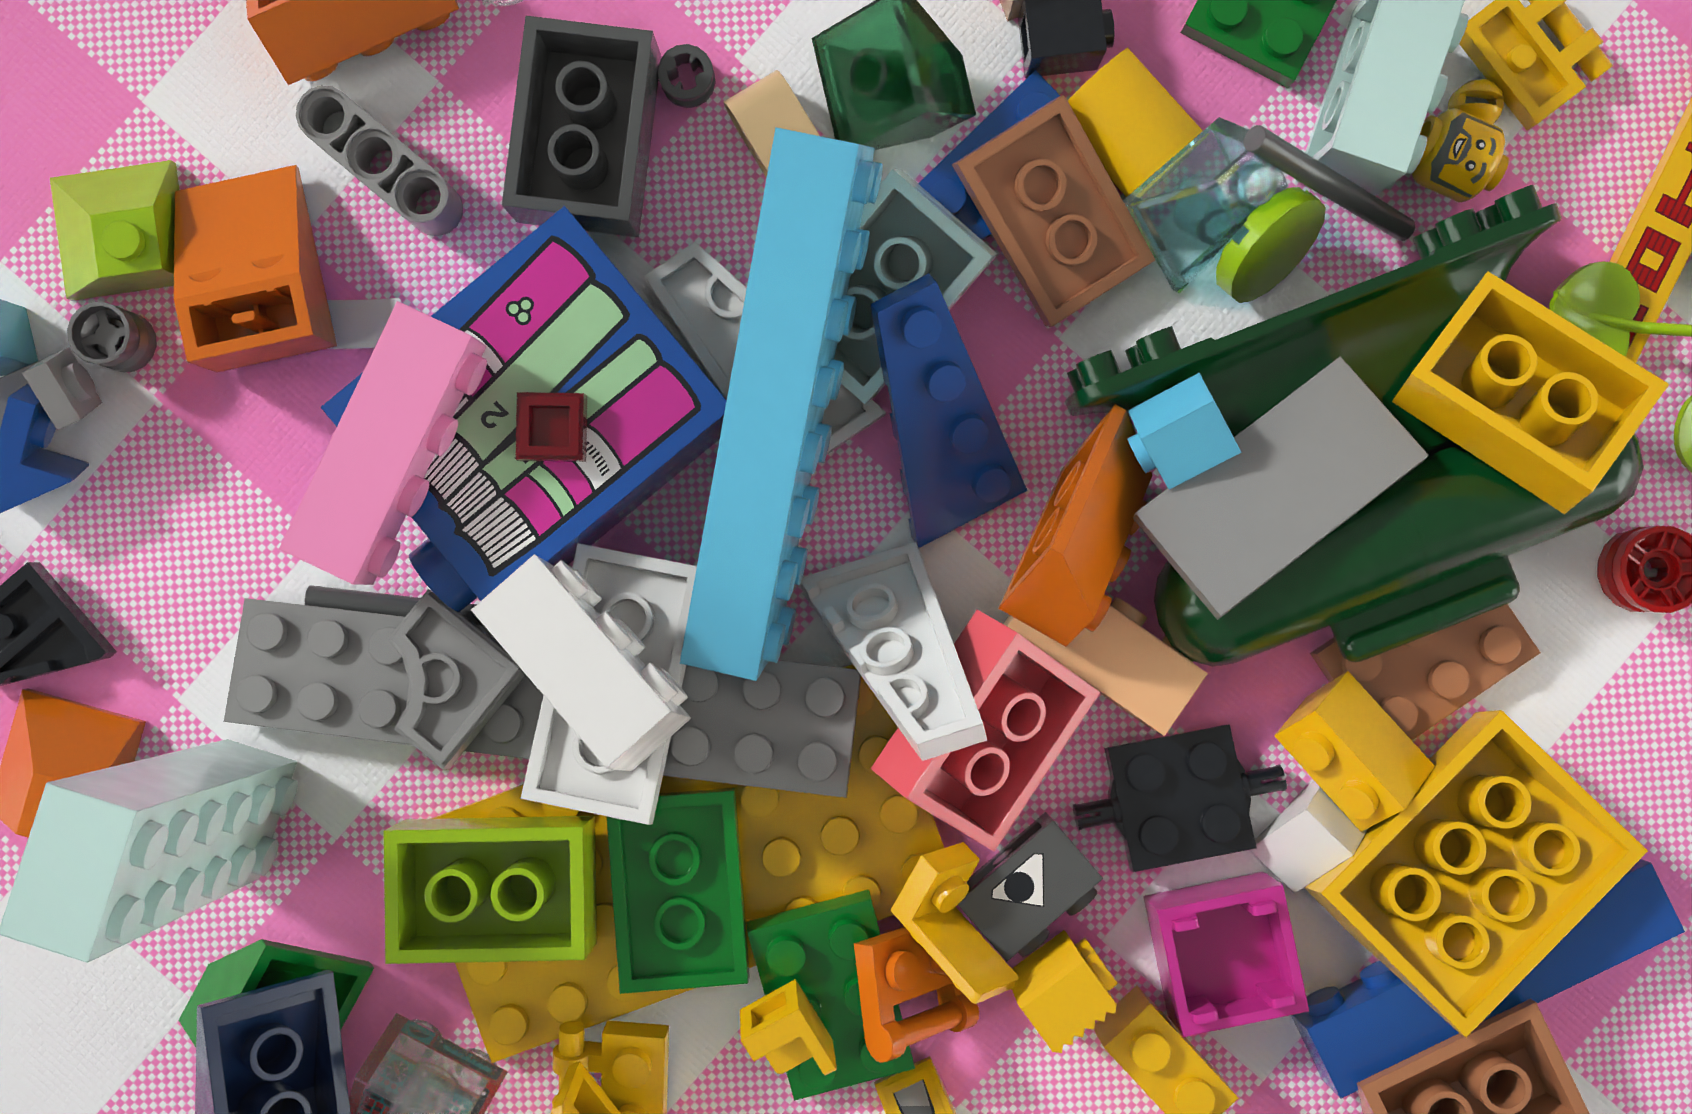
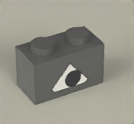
[958,812,1103,962]

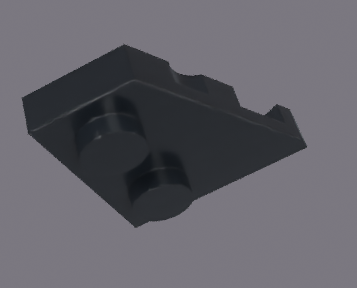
[0,562,117,686]

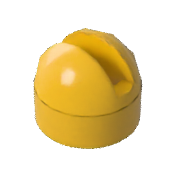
[1447,79,1504,124]

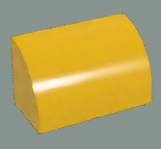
[1068,47,1212,208]

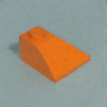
[0,688,146,838]

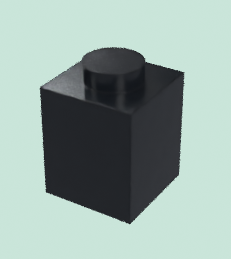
[1018,0,1114,78]

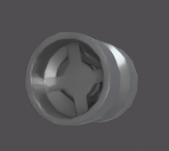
[67,301,157,373]

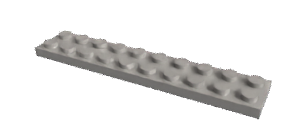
[223,598,861,798]

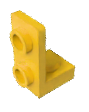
[890,842,1018,1004]

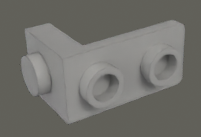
[0,348,103,430]

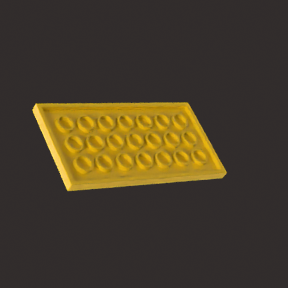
[429,663,944,1063]

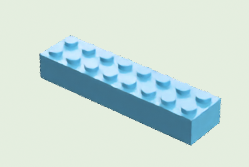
[680,127,883,681]

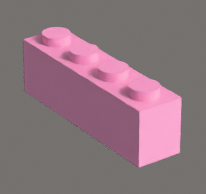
[279,301,487,585]

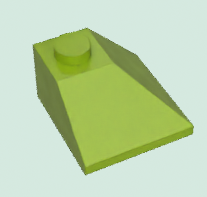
[50,160,180,301]

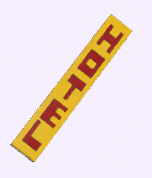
[1609,97,1692,363]

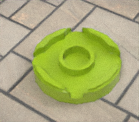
[1216,187,1326,303]

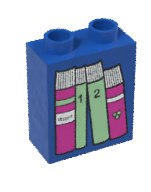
[321,206,727,612]

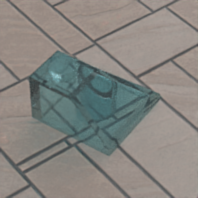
[1123,117,1289,294]

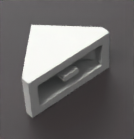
[1250,780,1368,893]

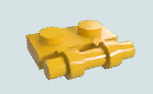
[1459,0,1613,131]
[552,1020,669,1114]

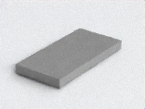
[1133,356,1429,620]

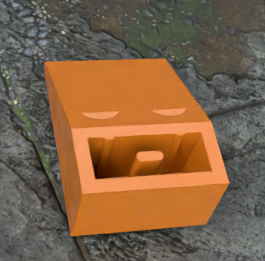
[174,165,337,372]

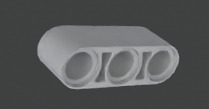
[295,85,463,236]

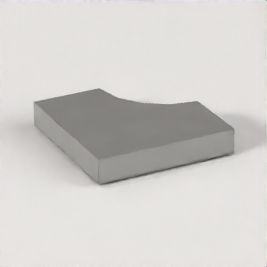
[388,589,526,770]

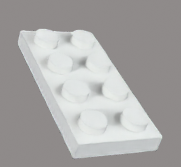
[520,543,697,825]

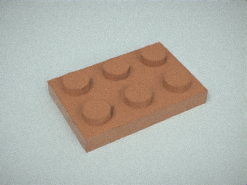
[952,95,1155,327]
[1310,604,1541,740]

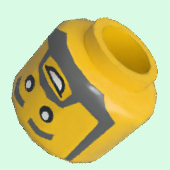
[1412,108,1509,203]

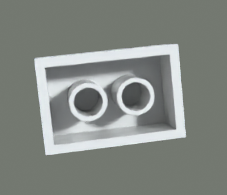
[471,554,691,771]

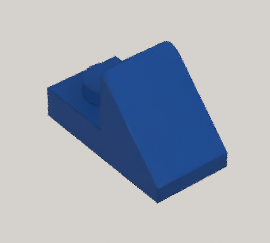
[0,383,89,513]

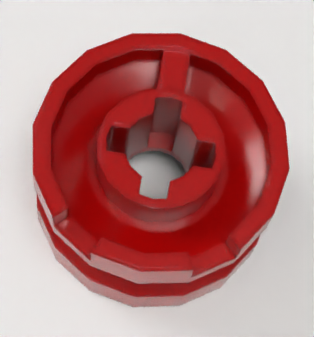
[1597,526,1692,613]

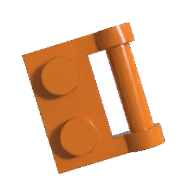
[854,927,979,1063]

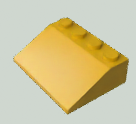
[1304,710,1648,1038]

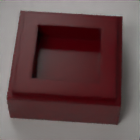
[516,392,587,462]

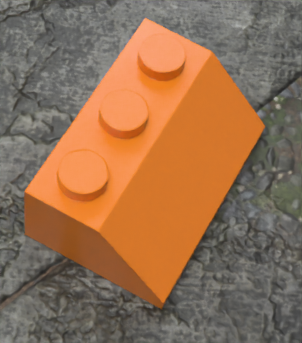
[246,0,459,85]
[998,404,1153,647]

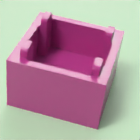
[1143,871,1309,1037]

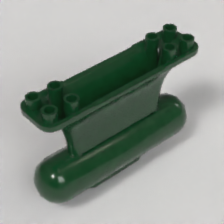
[1065,185,1644,667]

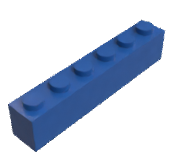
[1291,859,1685,1099]

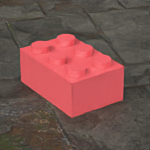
[870,609,1101,852]

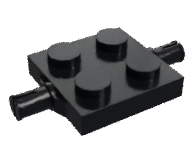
[1073,724,1287,872]

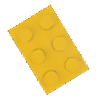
[1392,271,1669,514]

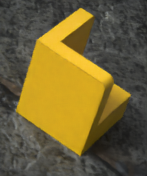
[740,979,837,1076]

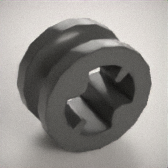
[658,44,716,108]

